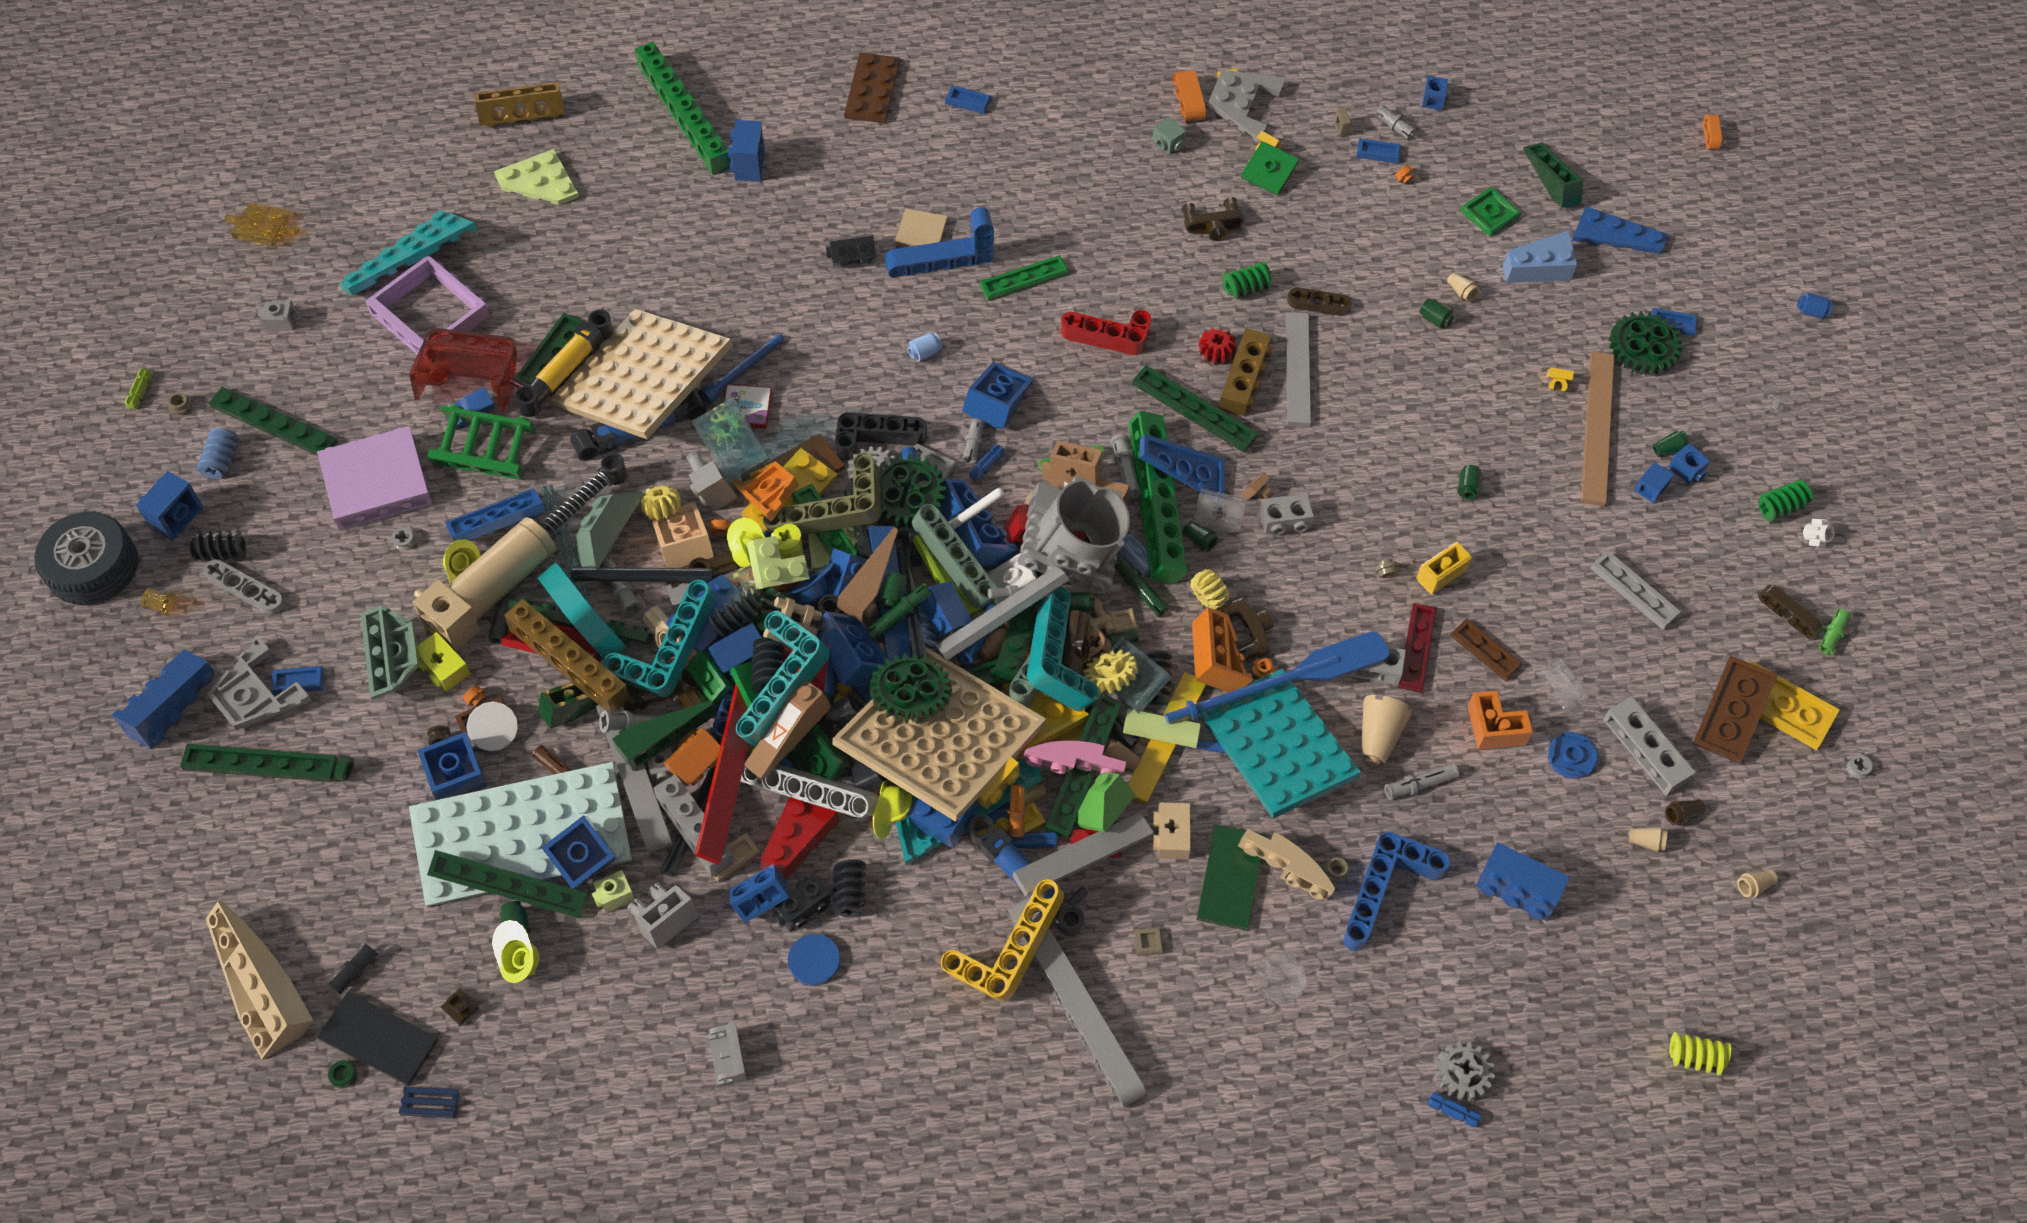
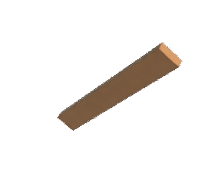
[1581,351,1614,507]

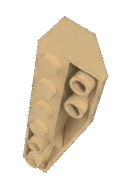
[206,901,314,1059]

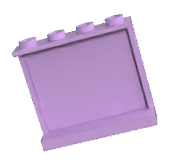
[317,426,432,530]

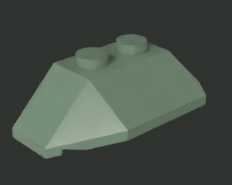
[574,491,644,567]
[361,605,420,699]

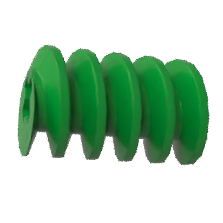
[1222,261,1271,299]
[1758,480,1813,522]

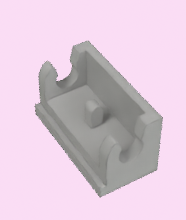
[708,1022,747,1087]

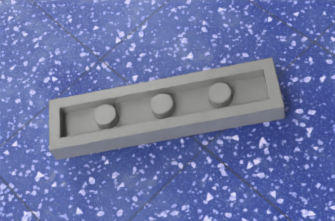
[1590,550,1681,630]

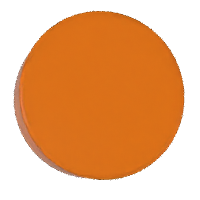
[709,520,732,537]

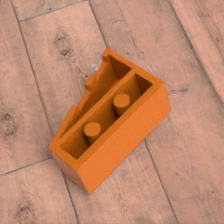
[1192,607,1253,692]

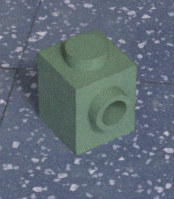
[1152,116,1186,154]

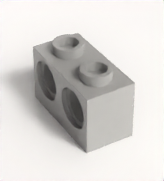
[1259,493,1314,535]
[1350,645,1405,685]

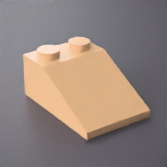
[651,502,714,568]

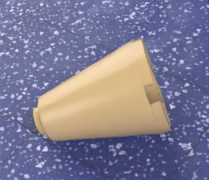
[1361,695,1413,767]

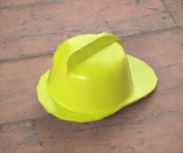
[727,518,765,573]
[443,539,480,583]
[873,780,913,839]
[492,920,540,983]

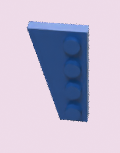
[1572,206,1668,254]
[1140,434,1225,502]

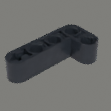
[835,412,927,460]
[828,694,888,792]

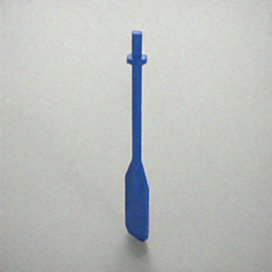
[1165,631,1389,723]

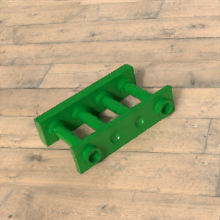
[427,405,536,480]

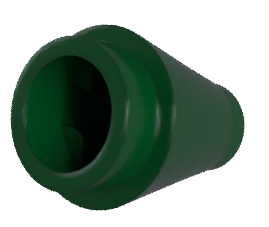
[1652,430,1689,457]
[1183,521,1219,552]

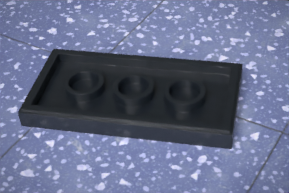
[317,992,439,1087]

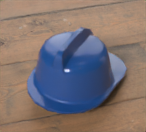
[784,563,834,607]

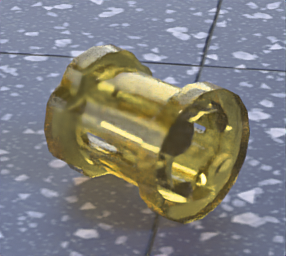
[141,588,175,616]

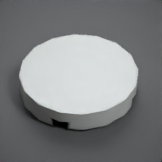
[467,702,518,752]

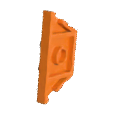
[731,461,799,521]

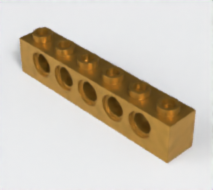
[505,599,629,713]

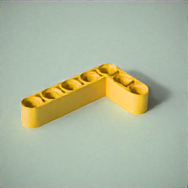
[941,879,1064,1002]

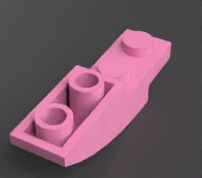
[1020,741,1126,774]

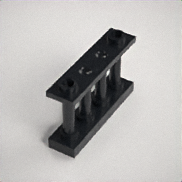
[844,477,922,568]

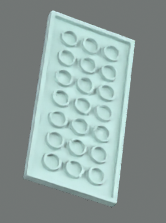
[409,762,632,907]

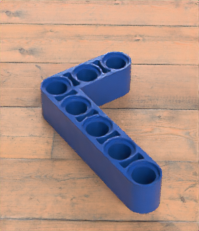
[885,207,994,278]
[1343,832,1450,951]

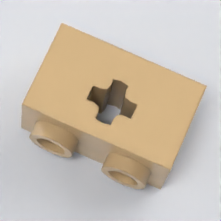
[1153,802,1190,859]

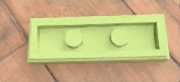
[1123,709,1200,748]

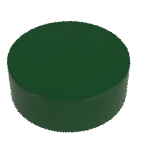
[334,755,354,781]
[328,1060,357,1089]

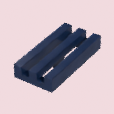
[399,1087,460,1119]

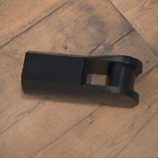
[488,599,509,644]

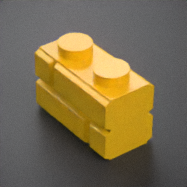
[1416,542,1472,595]

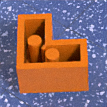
[1467,691,1533,750]
[663,728,721,786]

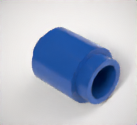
[1797,292,1833,319]

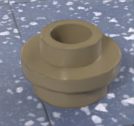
[167,392,192,415]
[1375,559,1399,578]
[1324,857,1350,883]

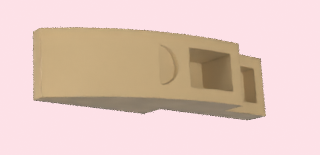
[1238,829,1335,901]

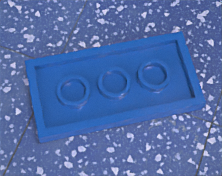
[445,488,546,542]

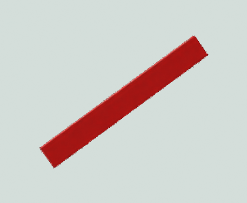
[694,684,752,865]

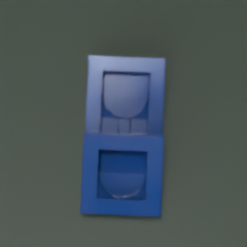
[447,387,495,430]

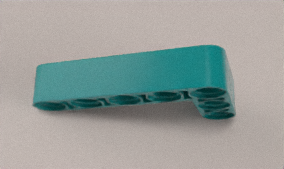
[537,562,626,659]
[602,580,715,697]
[1027,586,1100,712]
[736,611,830,746]

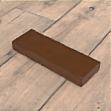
[1450,618,1522,681]

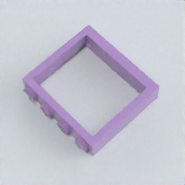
[366,256,490,363]

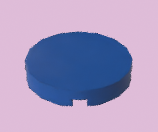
[1548,732,1598,779]
[787,934,840,986]

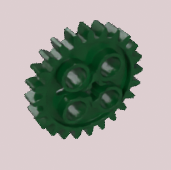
[1608,311,1684,376]
[880,454,947,528]
[870,653,952,724]

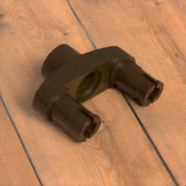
[1181,197,1245,241]
[1217,597,1274,662]

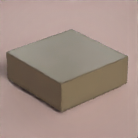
[1335,107,1351,137]
[1134,927,1163,956]

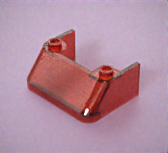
[409,328,517,412]

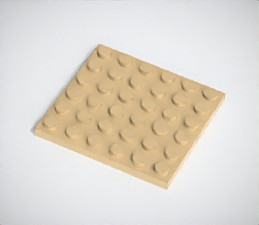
[549,309,733,439]
[833,647,1046,822]

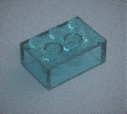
[692,398,771,483]

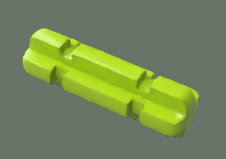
[125,368,153,409]

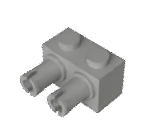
[687,451,738,511]
[627,882,698,949]

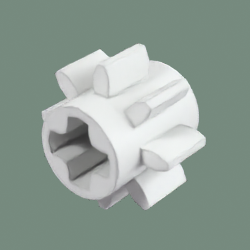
[1803,518,1834,547]

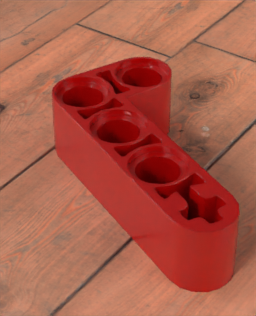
[1060,310,1151,355]

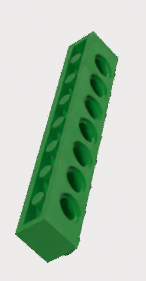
[635,41,731,175]
[1129,411,1187,584]

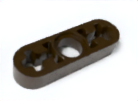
[1287,287,1352,316]
[1758,585,1823,639]

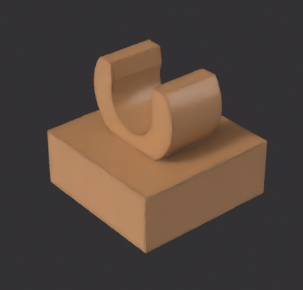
[1241,471,1272,501]

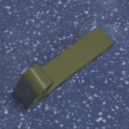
[762,452,881,535]

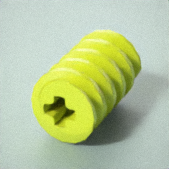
[771,523,804,560]
[1669,1032,1731,1076]

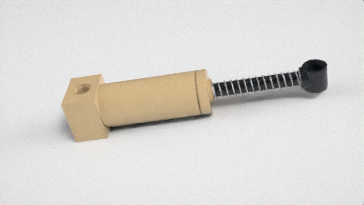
[413,453,627,652]

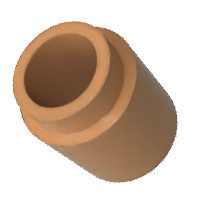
[977,628,1006,662]

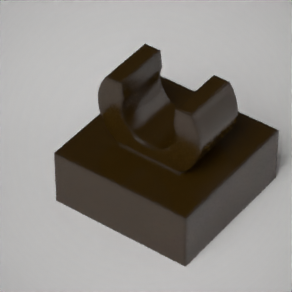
[440,988,480,1027]

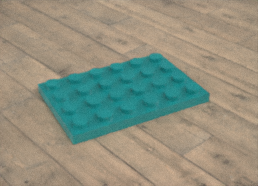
[1198,669,1361,819]

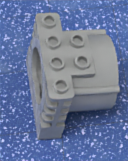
[1018,475,1130,594]

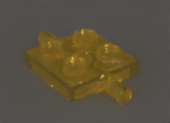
[225,202,299,246]

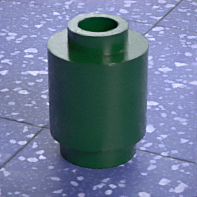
[1419,298,1454,329]
[1457,465,1483,500]
[879,572,908,610]
[1069,592,1095,614]
[499,901,531,934]

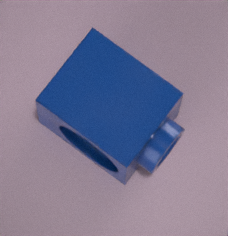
[1422,76,1448,111]
[1668,443,1710,485]
[1634,462,1674,504]

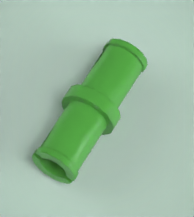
[1818,609,1851,656]

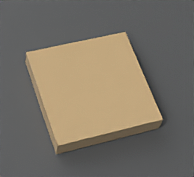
[895,209,947,247]

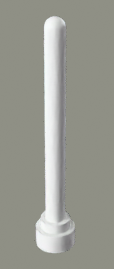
[948,488,1004,529]

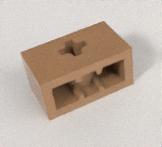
[1050,440,1103,485]

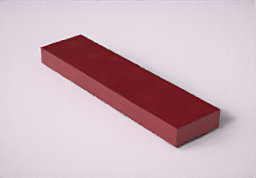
[1398,603,1437,693]

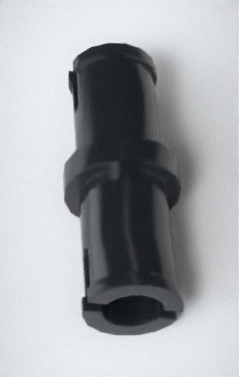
[328,943,378,995]

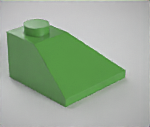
[1074,772,1136,832]

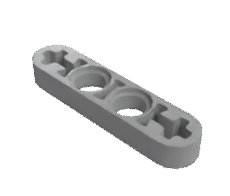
[203,560,285,614]

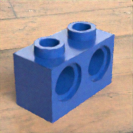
[730,864,789,923]

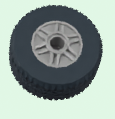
[34,512,138,605]

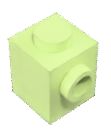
[592,870,635,913]

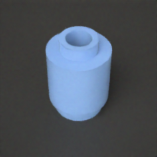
[907,333,943,362]

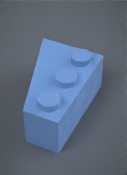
[1503,231,1577,283]

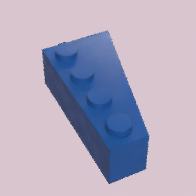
[940,478,1019,568]
[111,649,215,749]

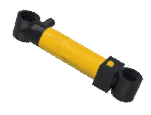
[510,309,614,417]

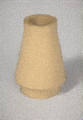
[1447,272,1480,302]
[1628,827,1667,852]
[1737,869,1778,898]

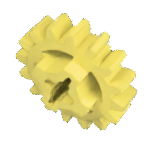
[1084,650,1138,694]

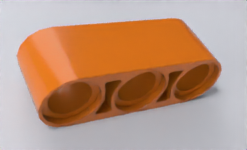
[1173,70,1206,122]

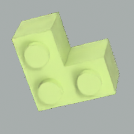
[747,536,809,590]

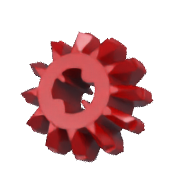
[1198,327,1236,365]

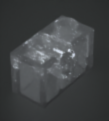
[1194,489,1247,532]

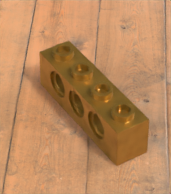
[474,82,565,126]
[1218,328,1273,416]

